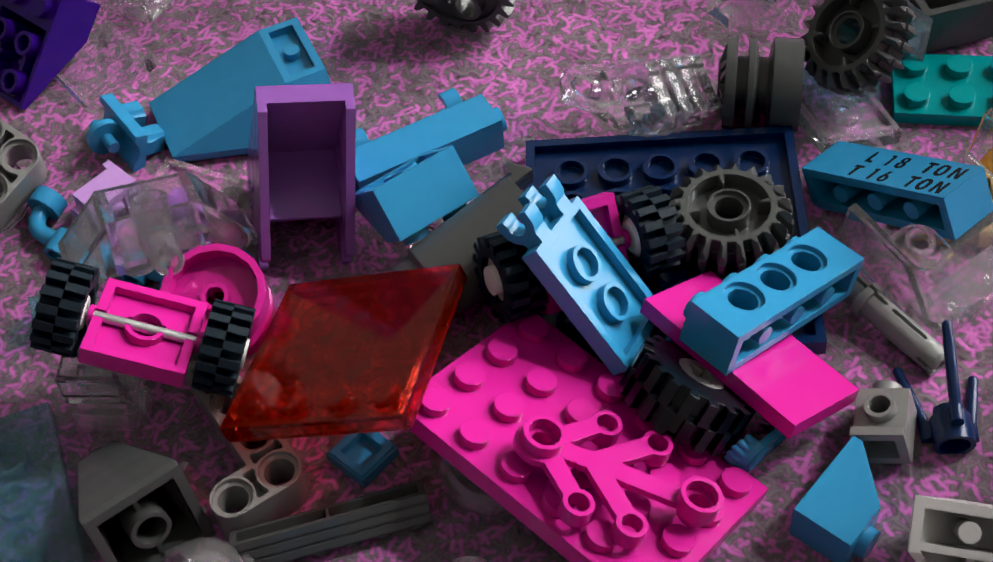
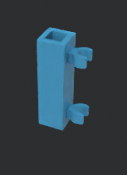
[355,88,507,191]

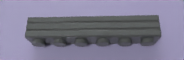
[229,480,433,562]

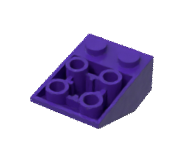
[0,0,100,110]

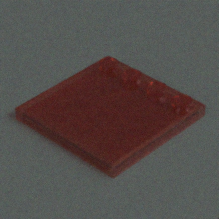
[219,263,467,443]

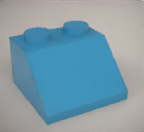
[355,145,479,246]

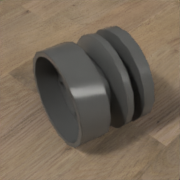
[717,35,805,131]

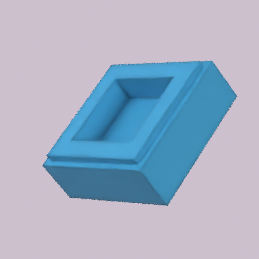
[326,420,399,488]

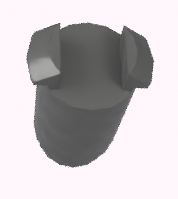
[390,162,534,328]

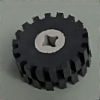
[619,335,756,456]

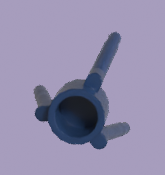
[892,320,980,454]

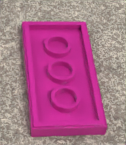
[640,270,860,439]

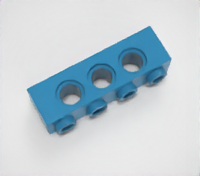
[679,227,865,376]

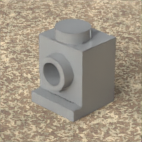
[849,380,917,464]

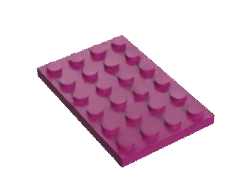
[393,314,769,562]

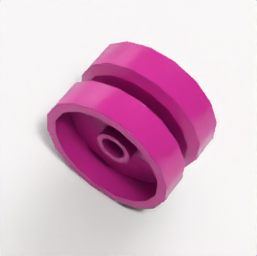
[160,243,277,357]

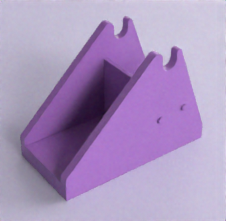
[246,83,356,270]

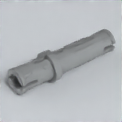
[844,274,945,377]

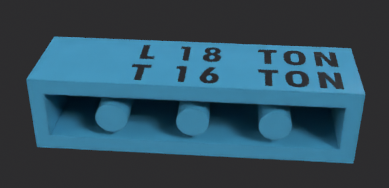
[801,141,993,241]

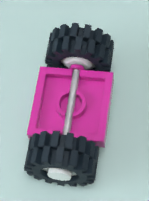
[473,185,685,324]
[30,257,256,398]

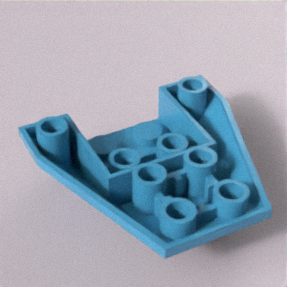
[149,17,331,163]

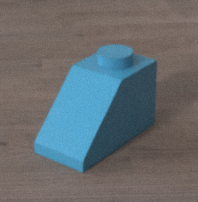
[789,435,881,562]

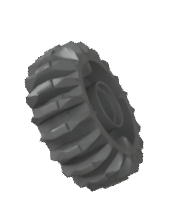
[800,0,918,97]
[669,162,794,279]

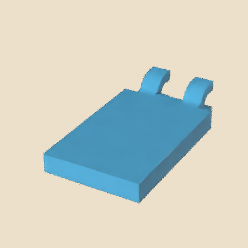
[496,174,655,376]

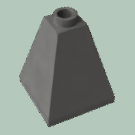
[78,440,215,562]

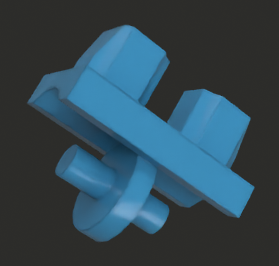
[86,93,165,172]

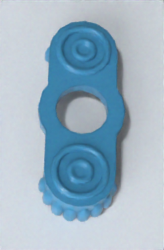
[724,428,787,472]

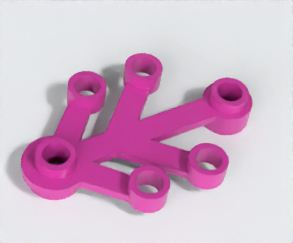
[513,410,724,549]

